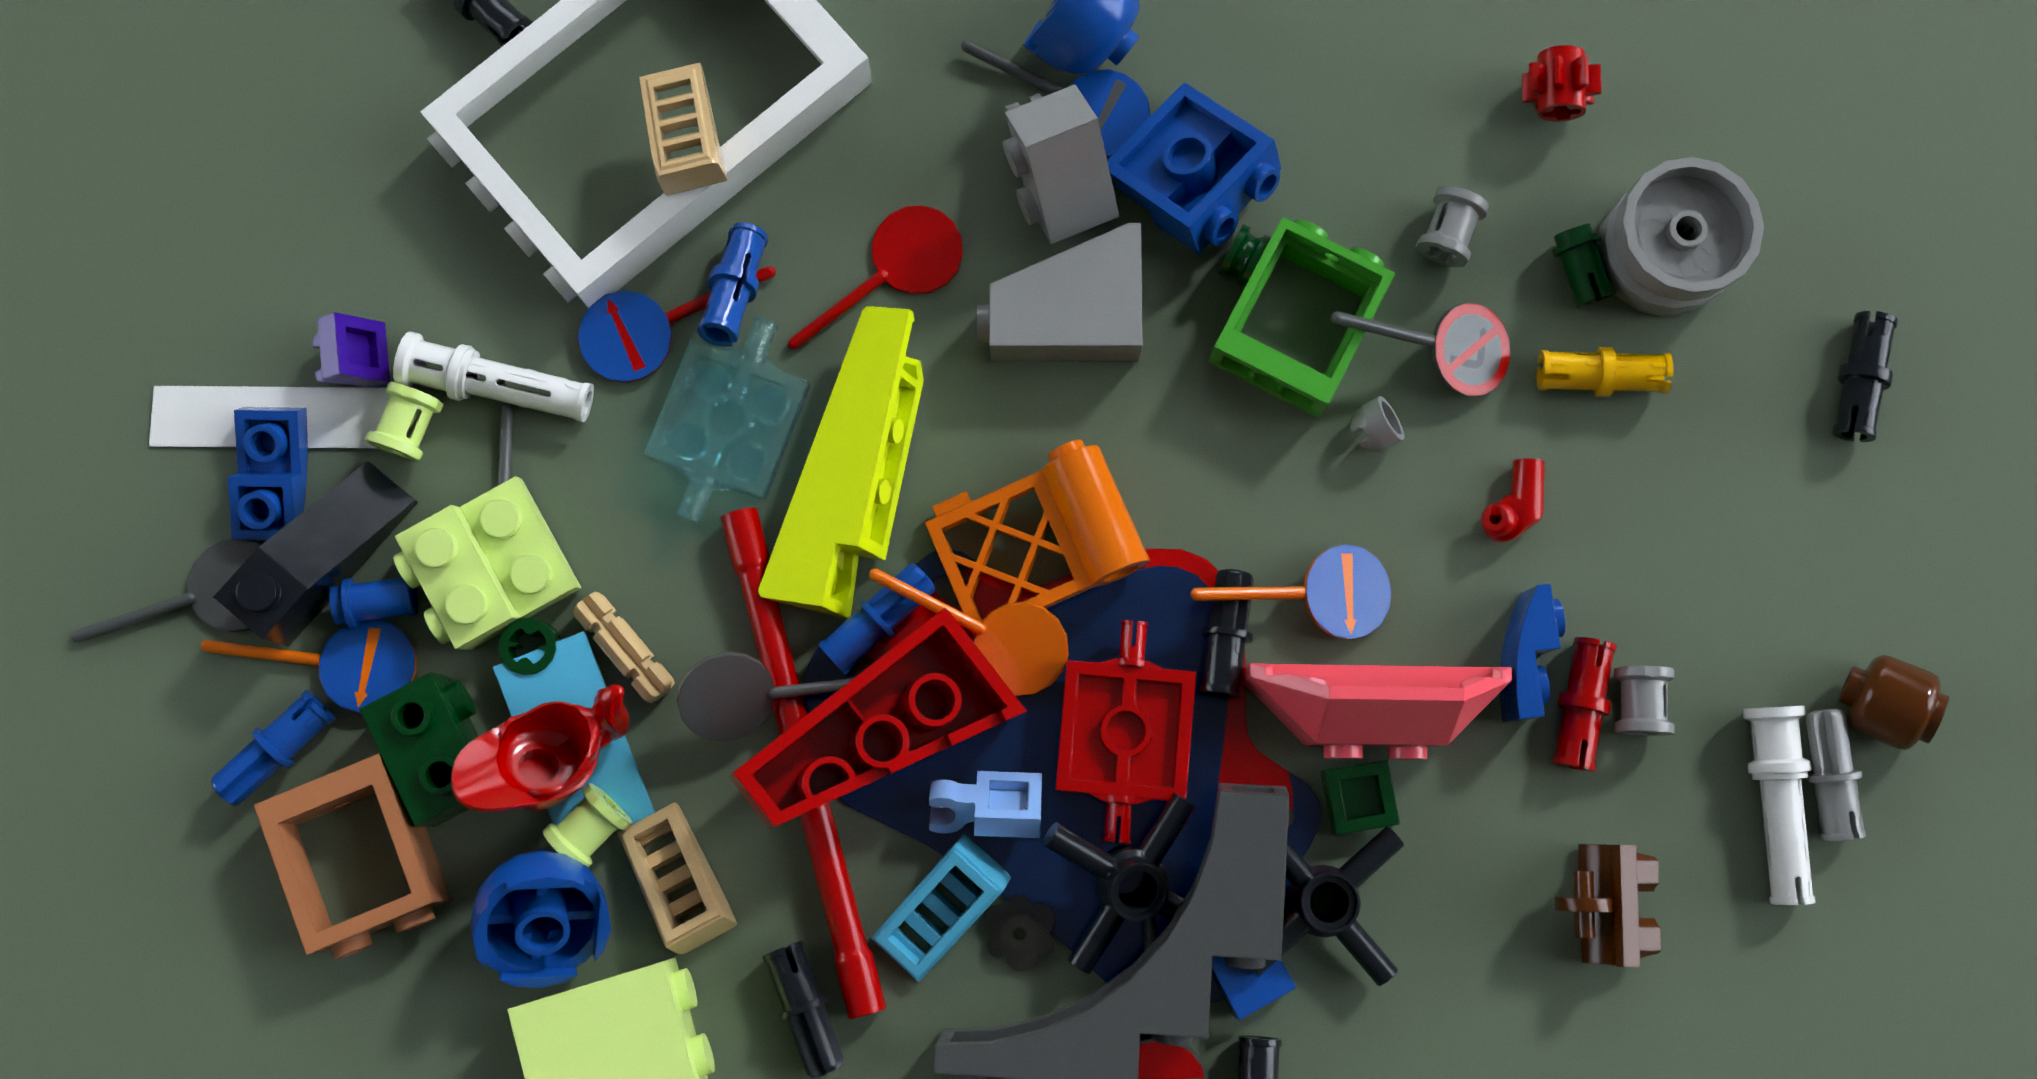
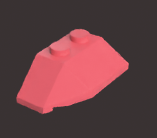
[1241,663,1512,760]

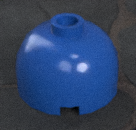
[1022,0,1140,74]
[471,850,611,988]

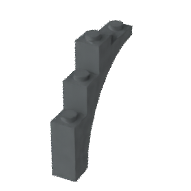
[934,783,1289,1079]

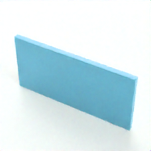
[493,631,655,832]

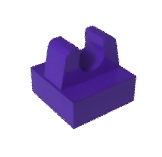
[313,312,390,388]

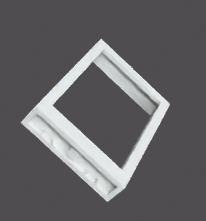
[420,0,873,308]

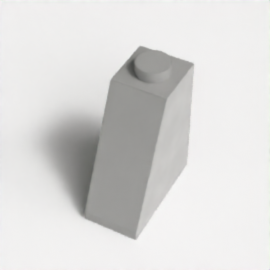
[977,223,1143,362]

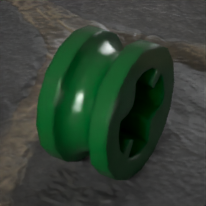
[1218,224,1271,287]
[498,617,562,675]

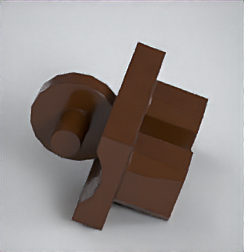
[1554,844,1661,967]

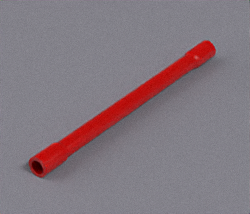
[720,507,887,1019]

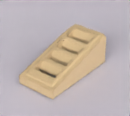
[639,62,728,196]
[618,802,737,954]

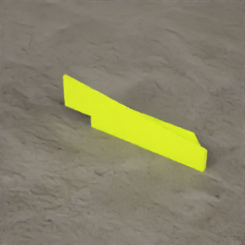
[758,306,924,619]

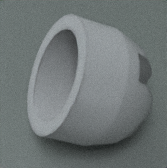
[1350,396,1405,451]

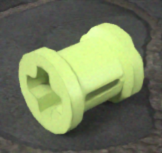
[364,382,444,462]
[542,783,632,867]

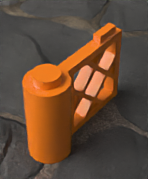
[925,439,1150,638]

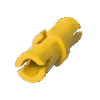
[1536,347,1674,397]

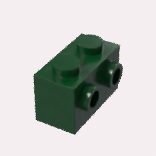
[359,672,479,827]

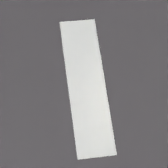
[149,386,390,449]

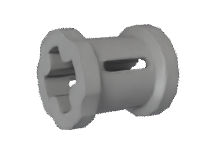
[1415,186,1490,268]
[1614,666,1675,736]

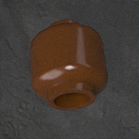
[1838,655,1949,750]

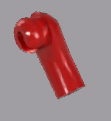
[1480,458,1545,542]

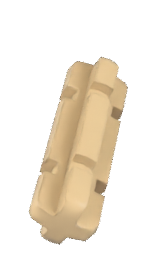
[573,591,675,703]

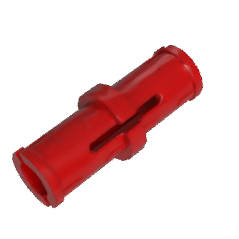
[1552,637,1617,772]

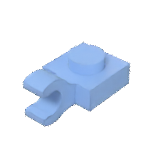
[929,771,1042,838]

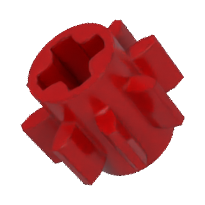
[1522,45,1602,122]

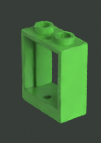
[1208,216,1396,418]

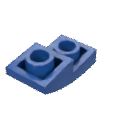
[228,407,308,540]
[1500,584,1566,723]

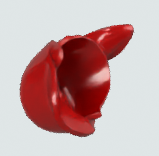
[451,685,629,812]

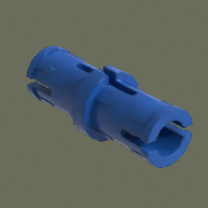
[697,222,768,347]

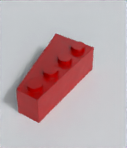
[729,607,1027,829]

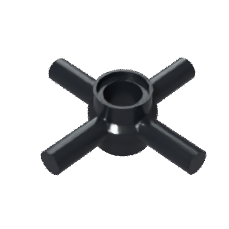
[1043,792,1196,974]
[1251,826,1404,986]

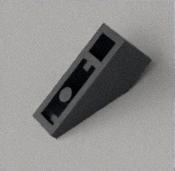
[213,461,418,646]

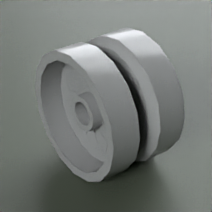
[1597,157,1764,317]

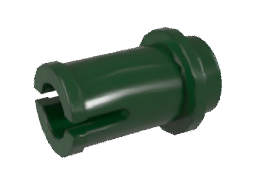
[1552,224,1616,308]

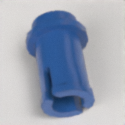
[329,578,418,629]

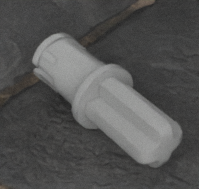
[1805,709,1866,841]

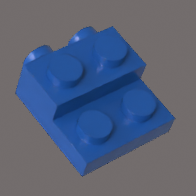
[1107,82,1282,255]

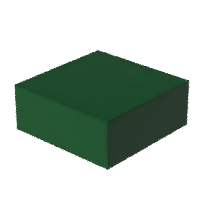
[1321,760,1400,835]

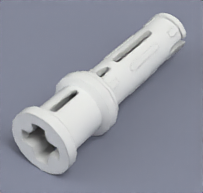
[393,331,594,422]
[1742,705,1816,905]

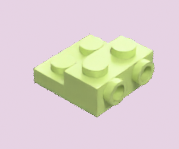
[393,476,581,650]

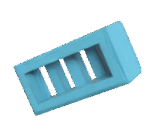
[871,834,1011,982]

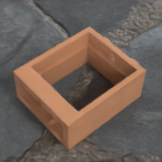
[254,753,453,960]

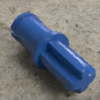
[818,564,935,675]
[211,690,336,806]

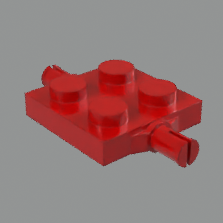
[1055,620,1196,844]

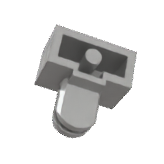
[1002,84,1120,244]

